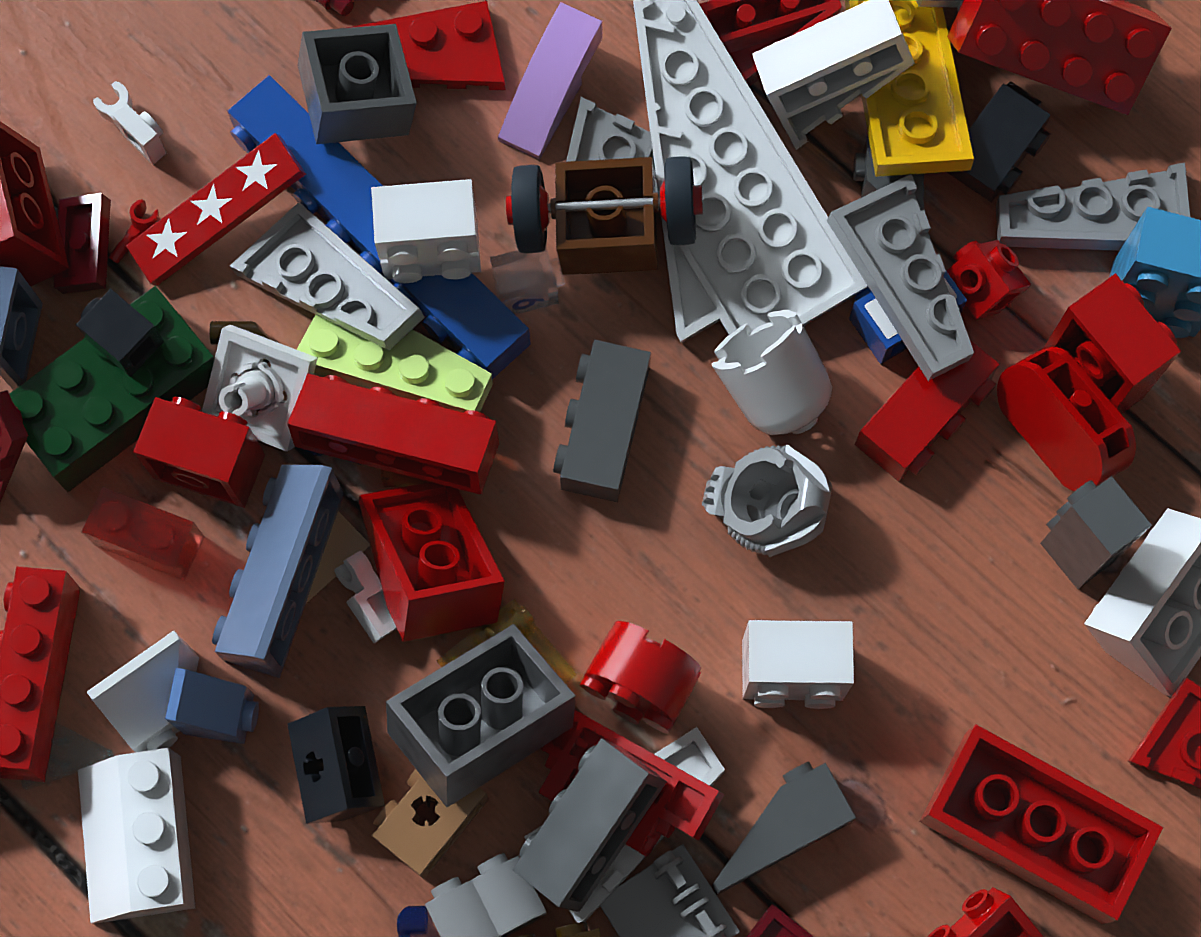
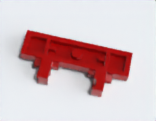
[538,709,724,857]

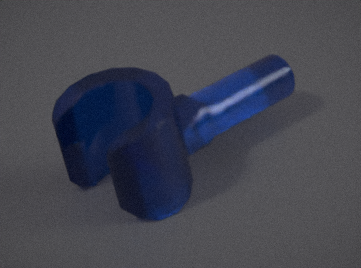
[397,906,428,937]

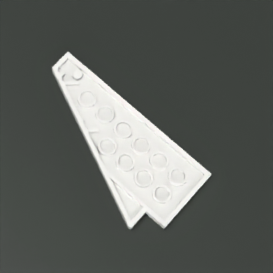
[633,0,868,344]

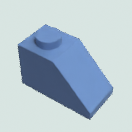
[165,668,259,744]

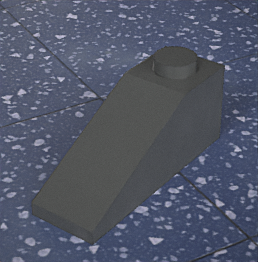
[712,762,856,895]

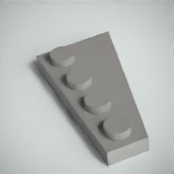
[996,163,1190,251]
[230,202,425,351]

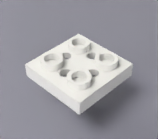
[202,325,318,451]

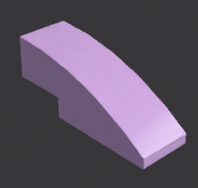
[498,2,602,160]

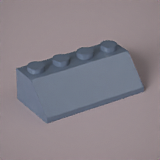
[212,465,344,678]

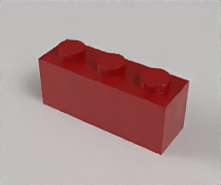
[854,340,1000,482]

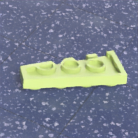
[297,314,493,412]

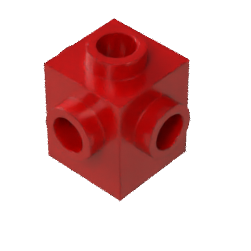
[947,240,1031,320]

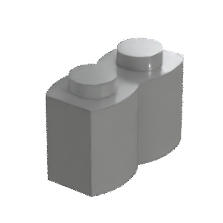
[425,853,547,937]

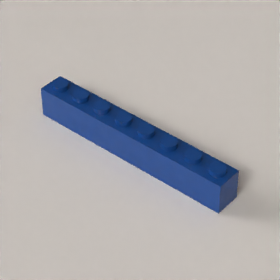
[227,75,531,380]

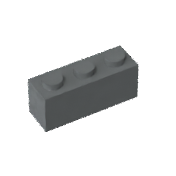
[553,340,651,503]
[1040,476,1152,589]
[513,738,667,912]

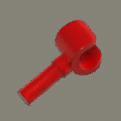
[108,199,160,264]

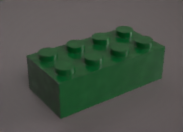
[10,286,215,492]

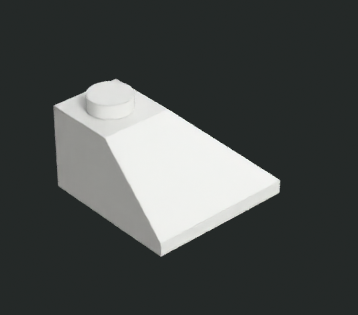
[87,631,199,752]

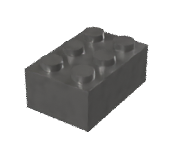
[386,624,576,807]

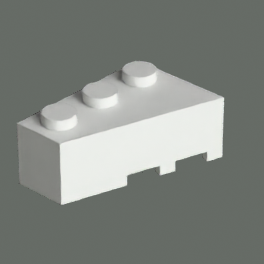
[752,0,915,150]

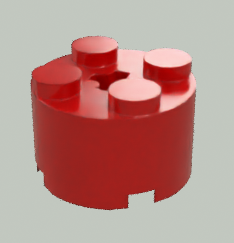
[580,621,701,734]

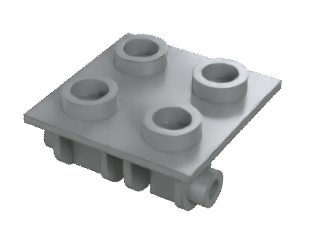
[600,844,740,937]

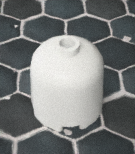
[712,310,832,435]

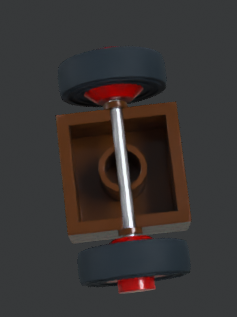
[506,156,703,275]

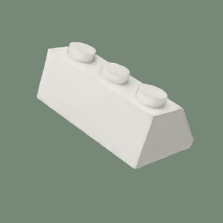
[1084,508,1201,697]
[78,748,195,924]

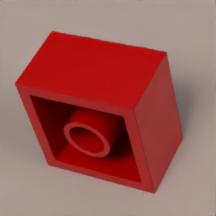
[133,397,265,508]

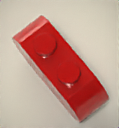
[997,346,1136,491]

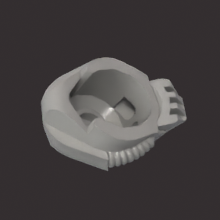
[702,445,832,557]

